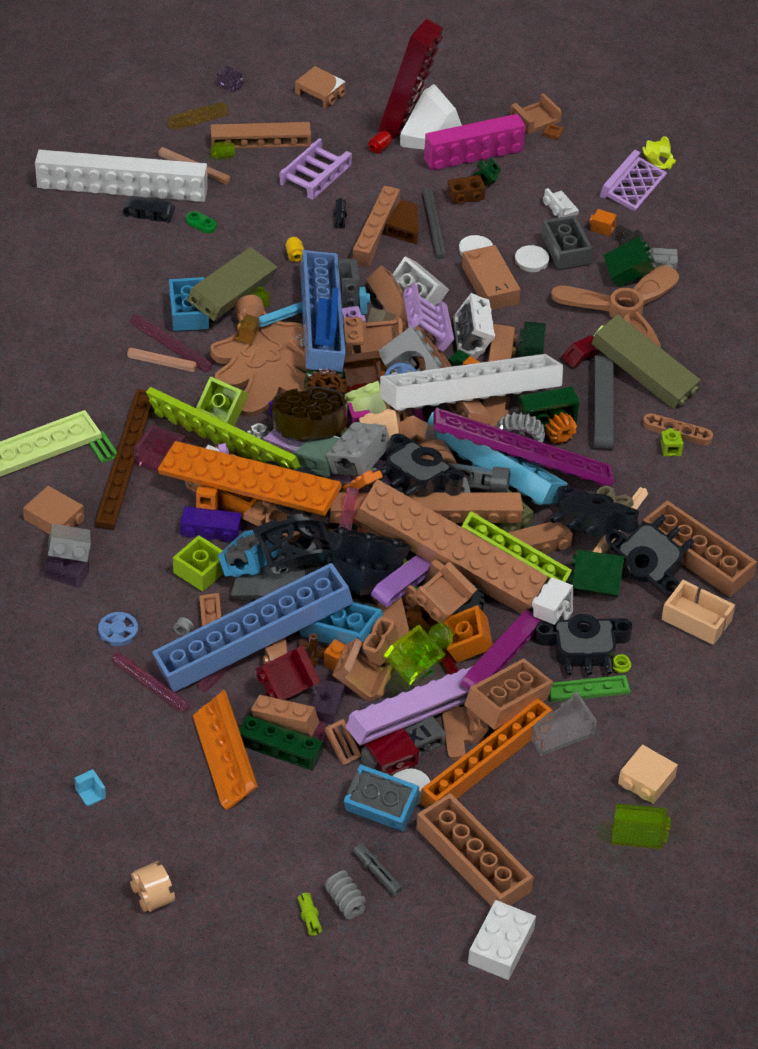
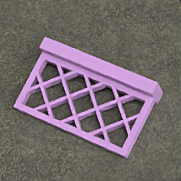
[599,150,667,211]

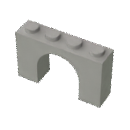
[379,326,443,409]

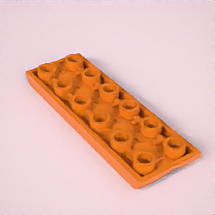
[193,690,258,810]

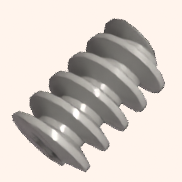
[324,870,366,919]

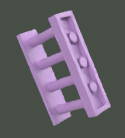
[279,138,352,200]
[403,283,454,352]

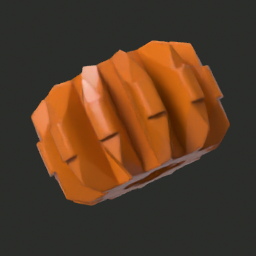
[545,412,577,445]

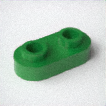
[186,211,217,233]

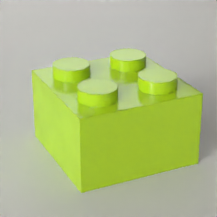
[196,376,249,426]
[173,535,224,592]

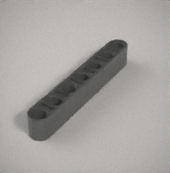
[594,355,614,450]

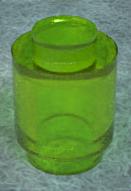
[210,142,235,159]

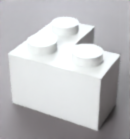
[532,578,573,625]

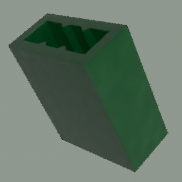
[603,236,655,287]
[568,549,624,597]

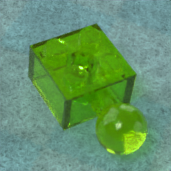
[383,623,454,686]

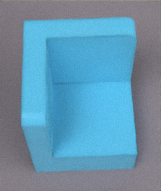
[74,769,106,806]

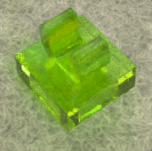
[252,287,270,307]

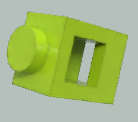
[660,428,684,456]

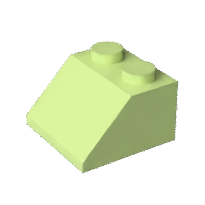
[345,381,387,414]

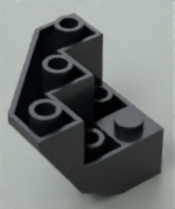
[328,527,411,596]

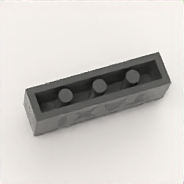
[361,716,446,771]

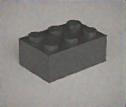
[541,215,592,269]

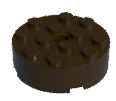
[272,387,348,442]

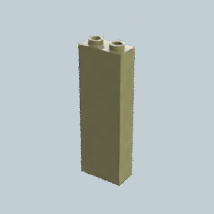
[187,247,278,321]
[592,314,700,409]

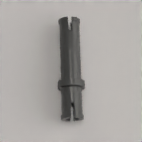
[353,843,404,897]

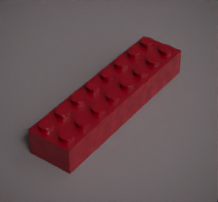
[378,18,443,139]

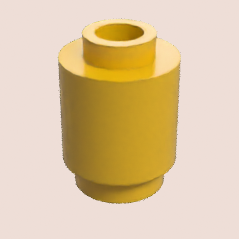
[285,237,304,262]

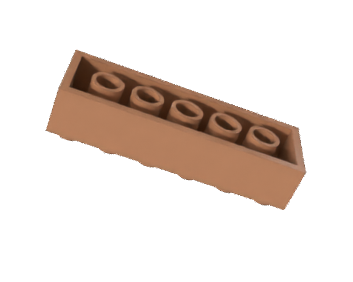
[642,500,757,597]
[416,793,534,906]

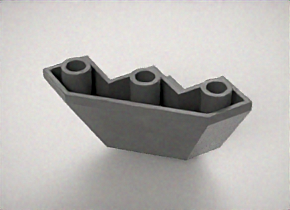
[230,556,305,602]

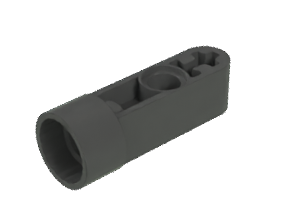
[449,463,511,493]

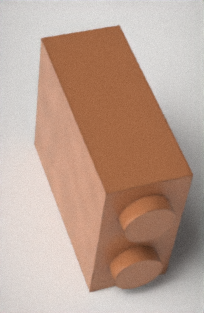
[23,486,85,534]

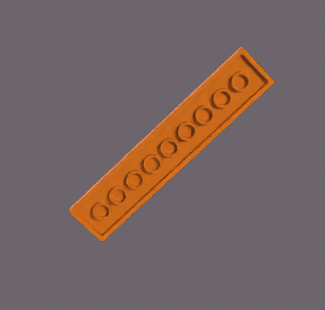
[157,441,342,516]

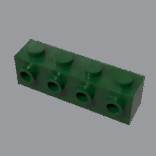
[239,715,323,771]

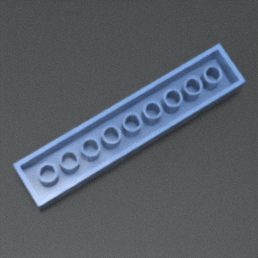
[300,250,345,372]
[152,563,353,693]

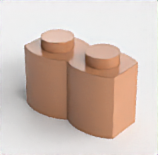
[363,616,399,666]

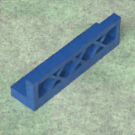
[315,287,339,347]

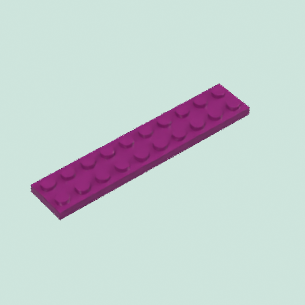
[433,408,614,487]

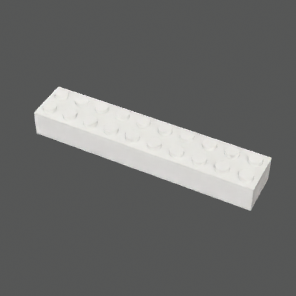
[35,150,208,202]
[380,354,563,411]

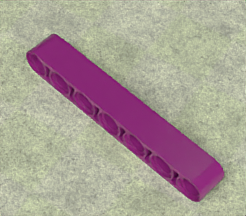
[461,609,544,690]

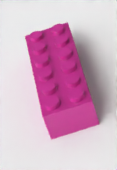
[424,114,525,170]

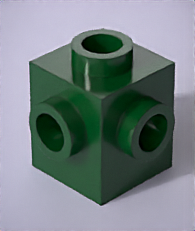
[472,157,501,186]

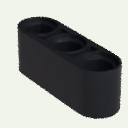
[123,196,175,223]

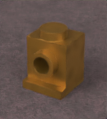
[235,314,260,345]

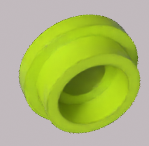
[612,654,631,673]

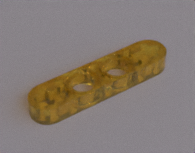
[168,103,228,130]

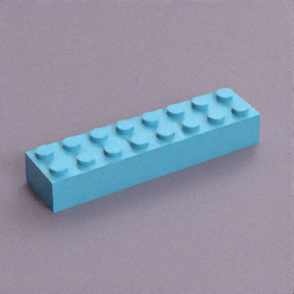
[427,412,568,505]

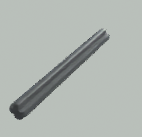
[423,187,446,259]

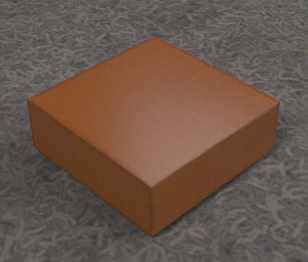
[543,123,564,141]

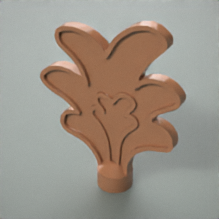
[210,295,316,416]

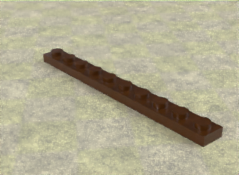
[95,389,152,530]

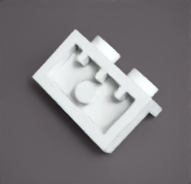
[543,188,579,218]

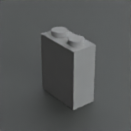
[48,523,91,562]

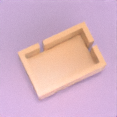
[661,580,735,645]

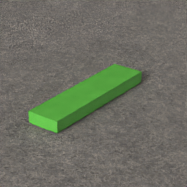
[549,675,630,702]

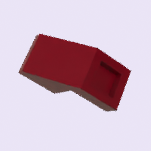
[561,335,600,369]

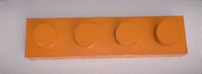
[339,470,383,493]

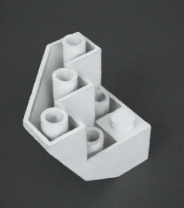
[400,84,462,149]

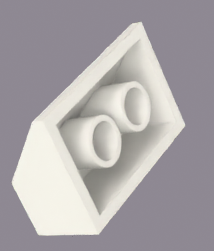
[392,257,449,305]

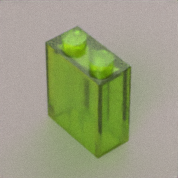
[611,803,671,849]

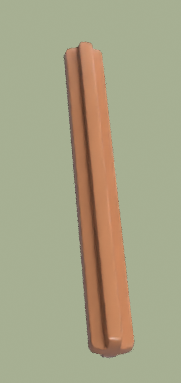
[158,147,230,185]

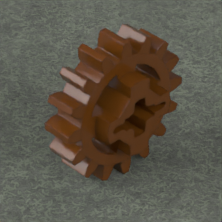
[306,368,347,395]

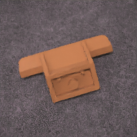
[442,706,489,760]

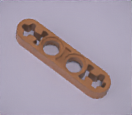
[643,414,713,445]

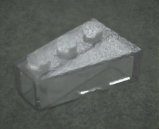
[531,691,597,756]

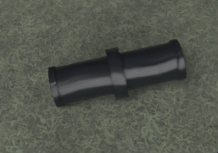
[334,198,347,229]

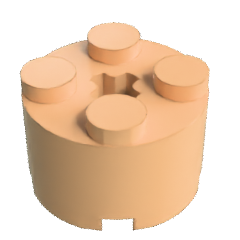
[130,861,175,912]

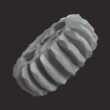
[496,412,545,443]

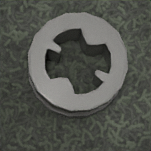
[174,617,194,636]

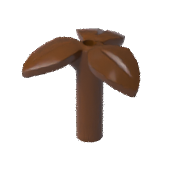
[298,633,329,667]

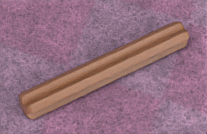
[127,348,197,372]

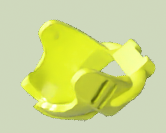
[642,136,676,169]

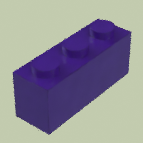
[180,506,242,542]

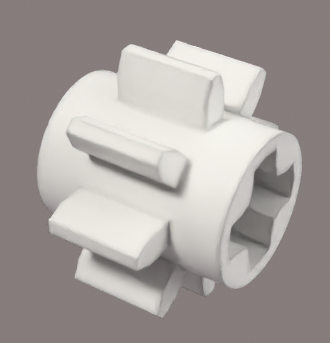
[247,423,270,440]

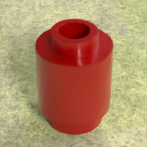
[368,131,392,154]

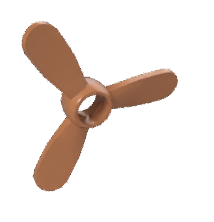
[551,266,679,348]

